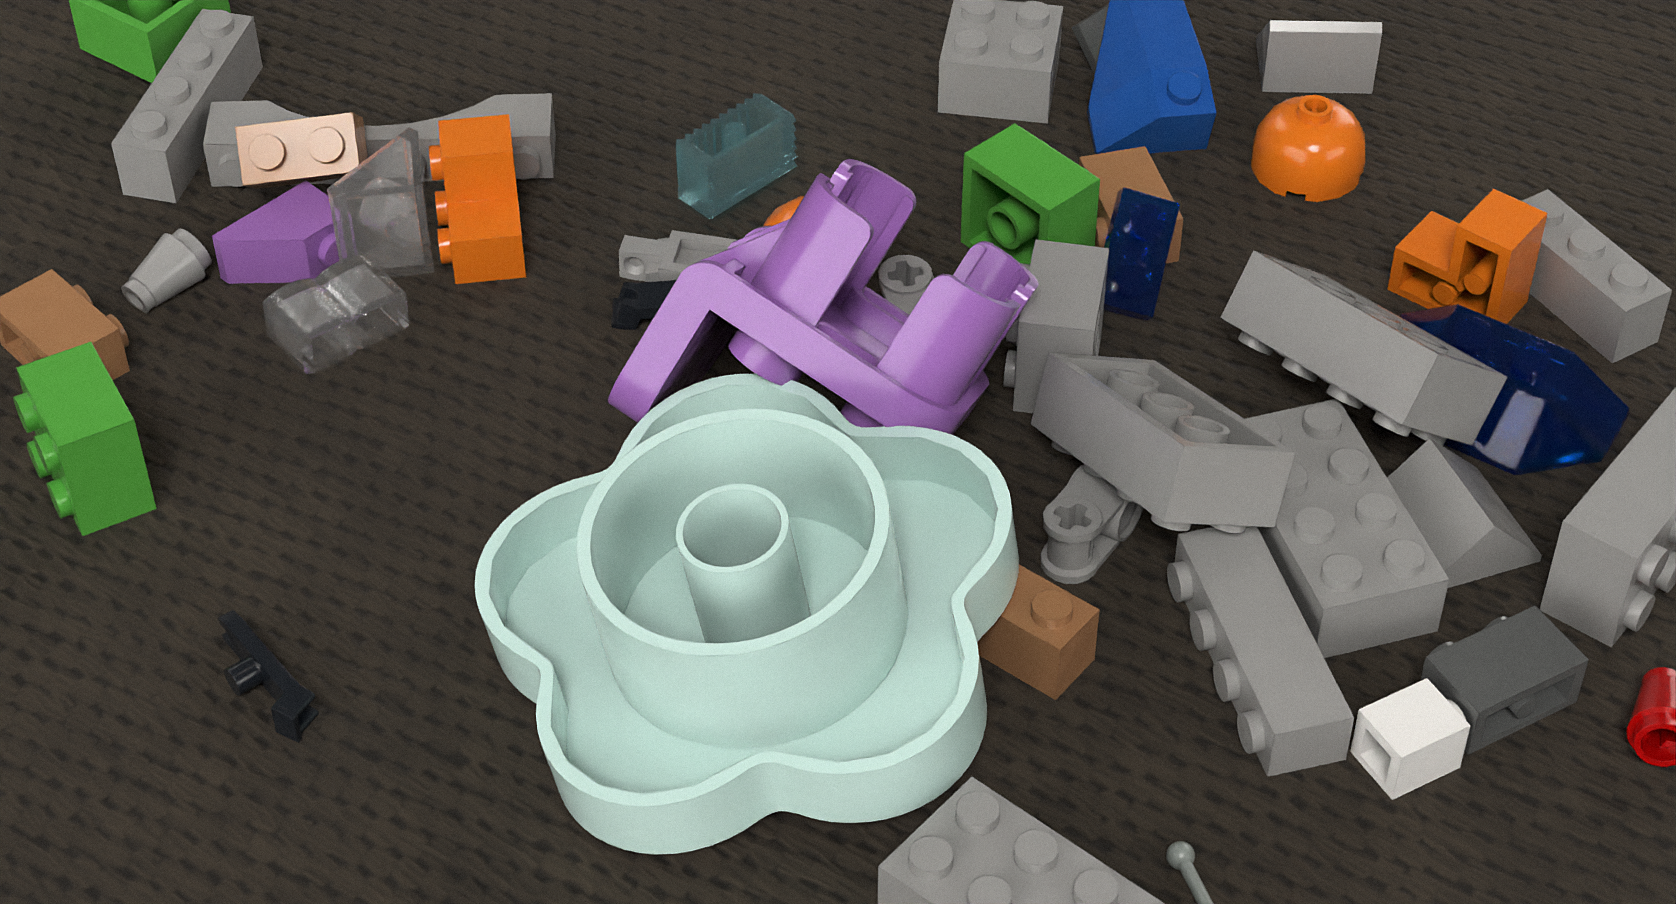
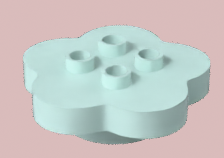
[475,373,1019,854]

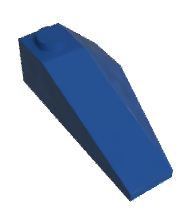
[1087,0,1216,154]

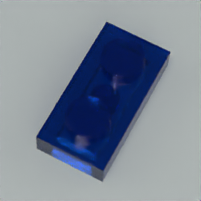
[1104,187,1180,321]

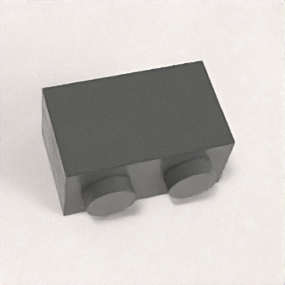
[1421,606,1589,755]

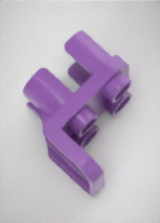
[608,159,1039,435]

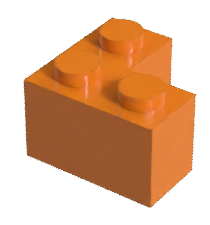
[429,114,526,284]
[1387,189,1548,339]

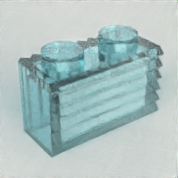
[676,94,797,219]

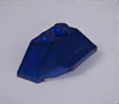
[1400,304,1630,475]

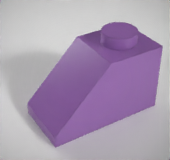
[212,180,358,284]

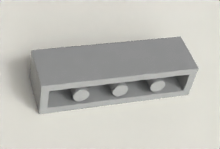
[111,9,263,203]
[1167,526,1354,777]

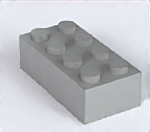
[1220,250,1507,446]
[1031,352,1295,533]
[1540,387,1676,647]
[1245,399,1449,658]
[878,777,1165,904]

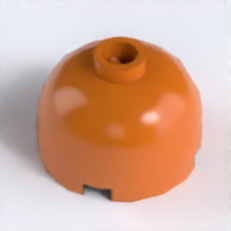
[1251,95,1365,202]

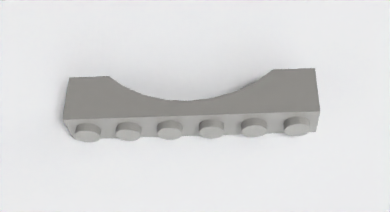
[203,93,556,187]

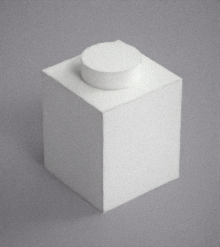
[1350,678,1470,800]

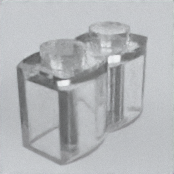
[262,255,409,374]

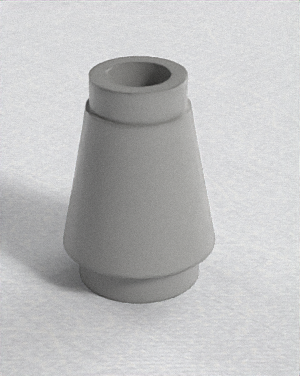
[121,228,212,313]

